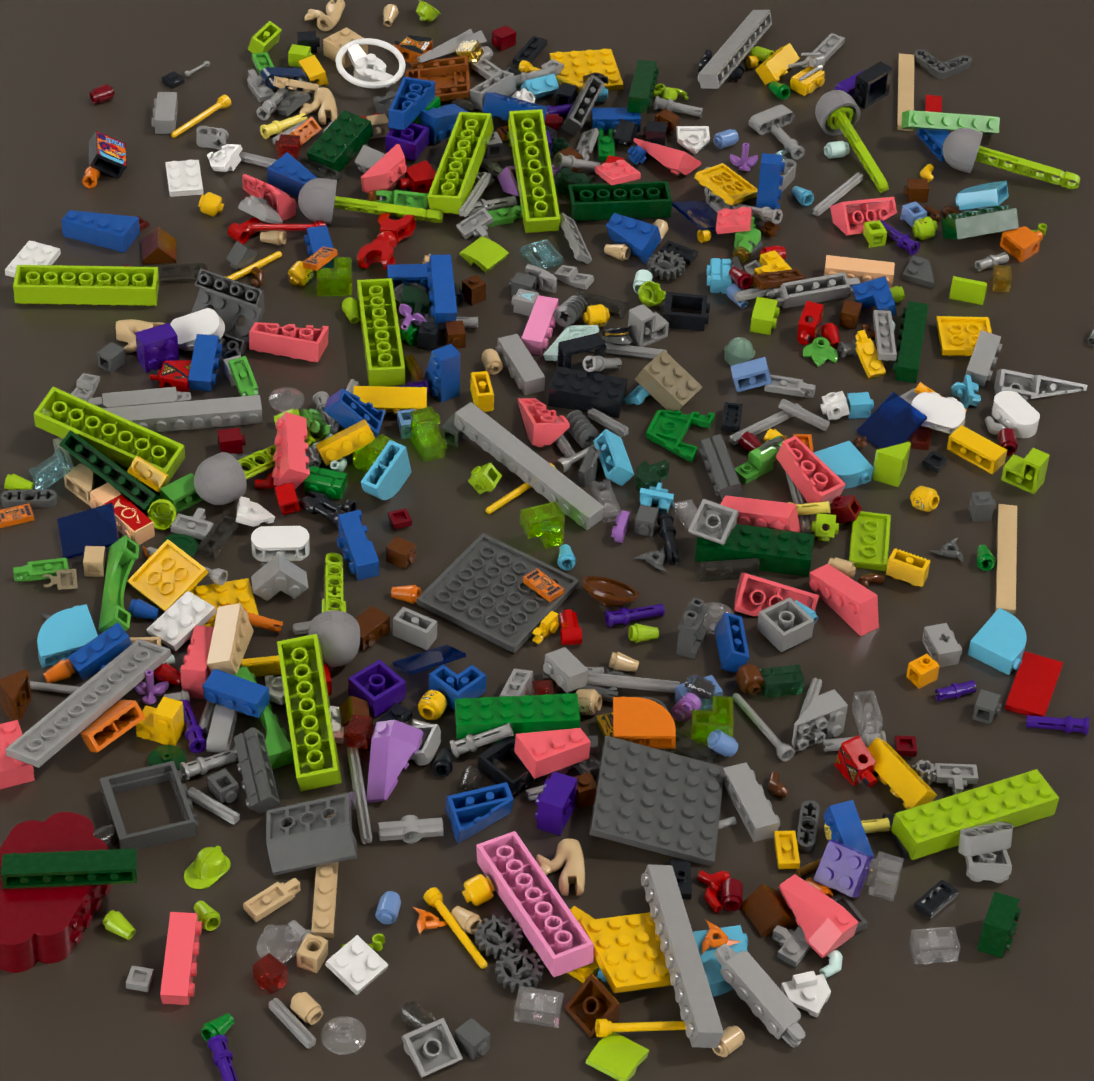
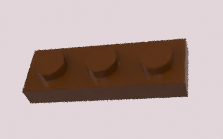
[752,269,806,290]

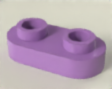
[611,510,630,543]
[671,693,702,723]

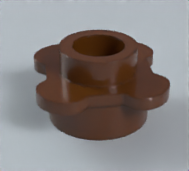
[760,222,780,237]
[852,436,868,452]

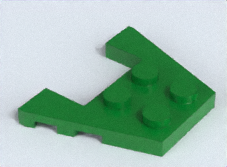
[646,410,715,462]

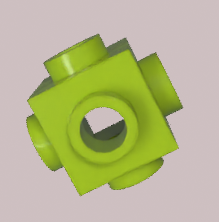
[468,462,502,494]
[811,513,839,541]

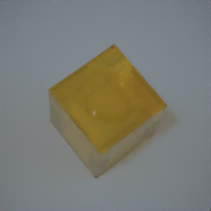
[456,40,484,63]
[991,265,1012,292]

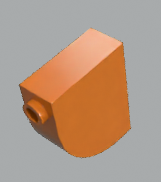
[613,696,676,749]
[80,700,146,752]

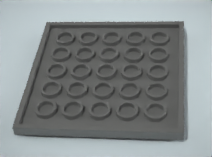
[417,533,579,653]
[589,735,725,867]

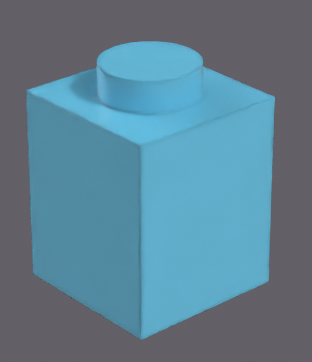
[846,392,874,419]

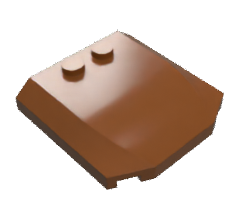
[405,56,471,102]

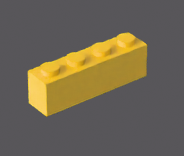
[353,386,427,416]
[867,737,937,809]

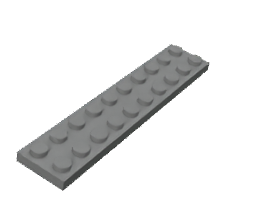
[5,639,171,768]

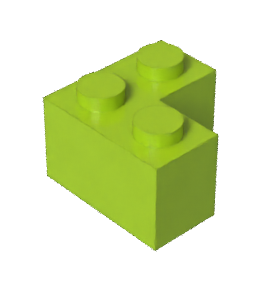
[1001,448,1050,494]

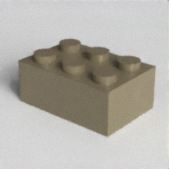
[635,350,703,411]

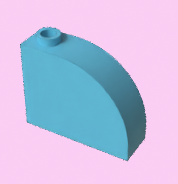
[956,181,1009,210]
[361,440,412,500]
[814,441,873,489]
[37,604,98,668]
[968,608,1027,675]
[693,925,748,997]

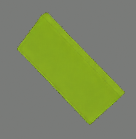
[849,511,891,571]

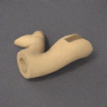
[304,0,345,31]
[299,87,338,125]
[116,319,165,353]
[536,839,585,896]

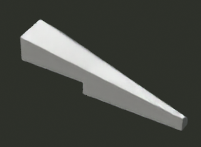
[417,29,487,63]
[994,369,1087,400]

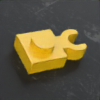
[532,611,559,644]

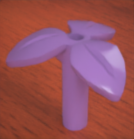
[730,143,758,171]
[398,304,426,330]
[134,669,169,704]

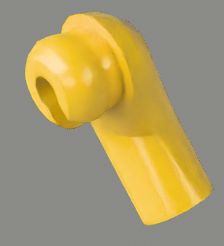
[920,164,934,183]

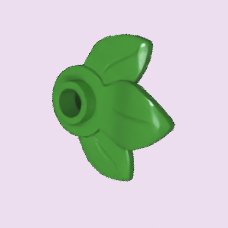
[803,337,838,367]

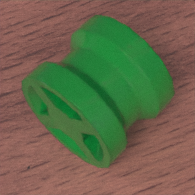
[400,324,419,346]

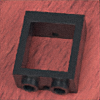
[853,61,892,109]
[663,292,710,331]
[557,333,607,373]
[478,736,542,797]

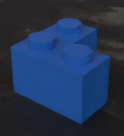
[852,276,897,316]
[429,664,486,711]

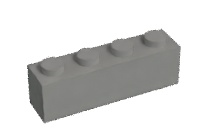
[495,334,545,395]
[722,762,780,842]

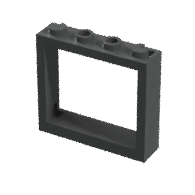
[99,761,199,850]

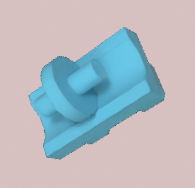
[951,374,981,409]
[640,482,674,514]

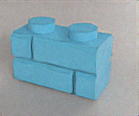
[521,74,559,99]
[706,258,732,294]

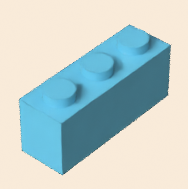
[593,429,635,486]

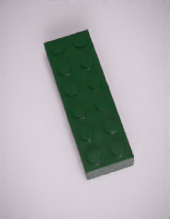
[567,181,672,221]
[695,524,814,577]

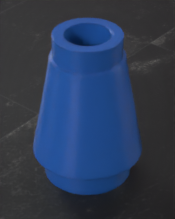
[128,598,159,620]

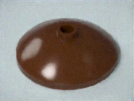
[582,576,639,607]

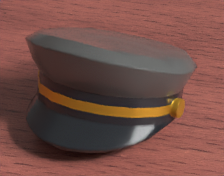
[601,326,633,346]

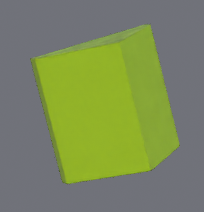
[949,276,987,305]
[872,442,911,487]

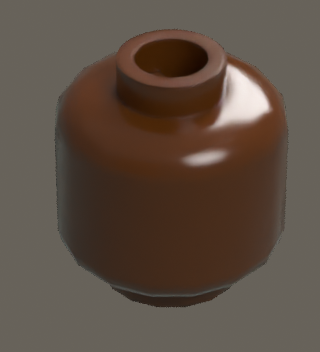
[735,664,765,694]

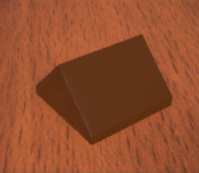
[142,226,177,264]
[0,669,32,724]
[741,884,798,938]
[564,974,620,1038]

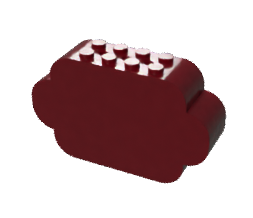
[0,812,111,973]

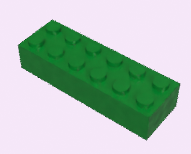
[455,693,580,743]

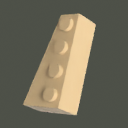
[207,603,254,675]

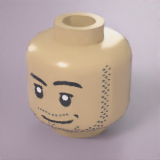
[576,689,602,716]

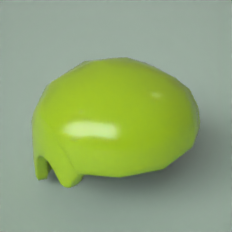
[638,281,666,307]
[147,499,177,530]

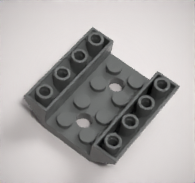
[191,268,264,355]
[266,791,357,876]

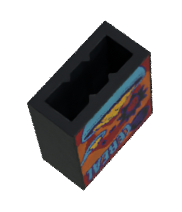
[88,131,127,179]

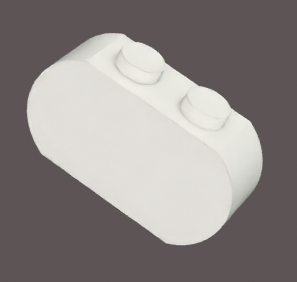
[170,308,225,351]
[991,391,1040,438]
[911,392,965,434]
[251,526,310,562]

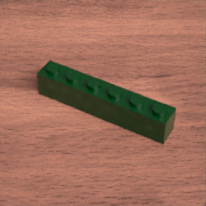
[627,60,659,114]
[893,301,929,383]
[59,430,162,511]
[1,848,138,889]

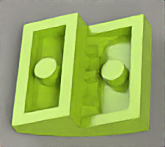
[459,236,509,273]
[586,1032,649,1081]

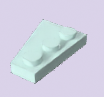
[543,325,599,362]

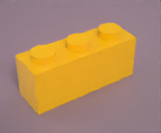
[755,43,800,85]
[315,419,376,466]
[947,425,1007,474]

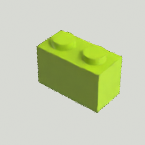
[248,21,282,54]
[750,297,780,335]

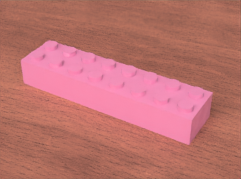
[476,831,593,977]

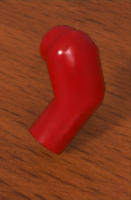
[255,472,275,489]
[697,870,730,886]
[704,881,723,913]

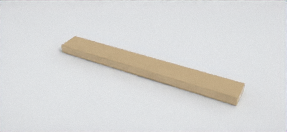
[897,53,914,131]
[995,504,1017,615]

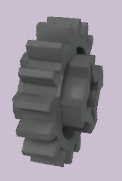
[648,251,685,280]
[475,915,523,959]
[495,949,544,994]

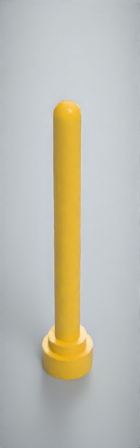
[518,60,583,89]
[171,94,232,138]
[224,251,282,280]
[485,463,555,514]
[423,887,488,969]
[595,1019,686,1037]

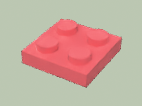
[595,160,641,185]
[716,207,752,234]

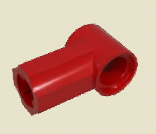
[227,217,262,244]
[559,609,582,646]

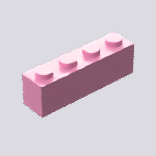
[521,295,559,356]

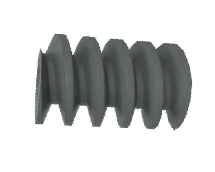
[554,295,588,327]
[566,410,599,449]

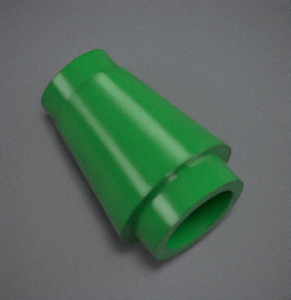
[769,81,790,100]
[977,545,996,571]
[201,1013,234,1042]

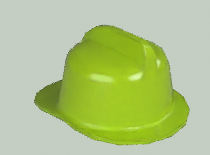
[416,0,441,22]
[184,845,231,889]

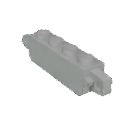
[766,273,860,309]
[88,387,191,408]
[714,943,806,1048]

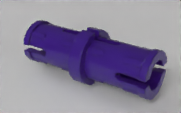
[935,680,977,702]

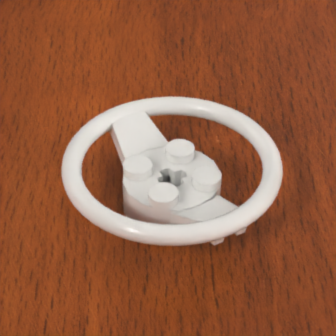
[335,38,406,88]

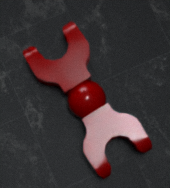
[357,213,416,270]

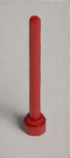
[248,220,326,231]

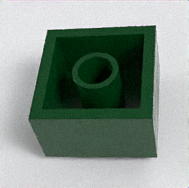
[977,891,1022,958]

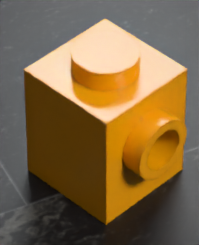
[906,654,940,689]

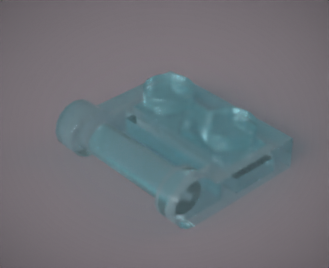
[520,239,563,269]
[29,448,70,489]

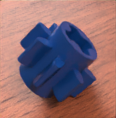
[627,145,647,165]

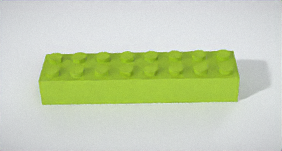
[508,109,560,233]
[427,112,494,214]
[13,265,159,306]
[357,278,405,386]
[34,387,185,485]
[277,634,342,791]
[891,769,1059,860]

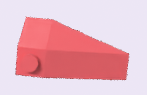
[633,138,702,176]
[242,174,297,221]
[830,197,897,236]
[518,398,570,447]
[734,573,819,616]
[779,874,858,958]

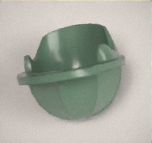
[724,337,755,366]

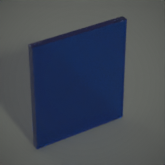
[672,201,718,231]
[856,392,927,449]
[57,503,119,559]
[393,644,466,675]

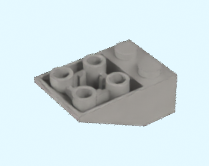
[791,689,848,752]

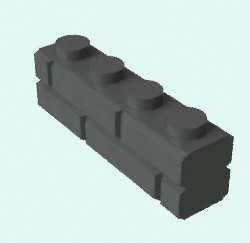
[561,75,604,136]
[699,434,743,500]
[233,727,280,814]

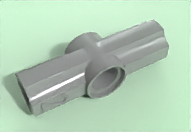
[378,815,444,844]

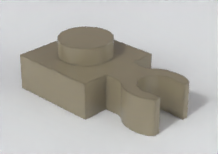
[43,569,78,590]

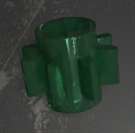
[551,137,569,156]

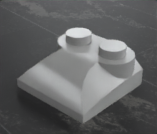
[238,195,283,224]
[688,499,739,545]
[409,724,441,765]
[964,849,1012,883]
[401,1018,463,1078]

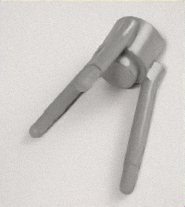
[788,52,826,81]

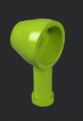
[653,87,678,101]

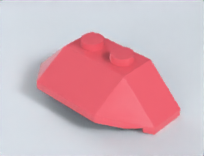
[361,144,407,196]

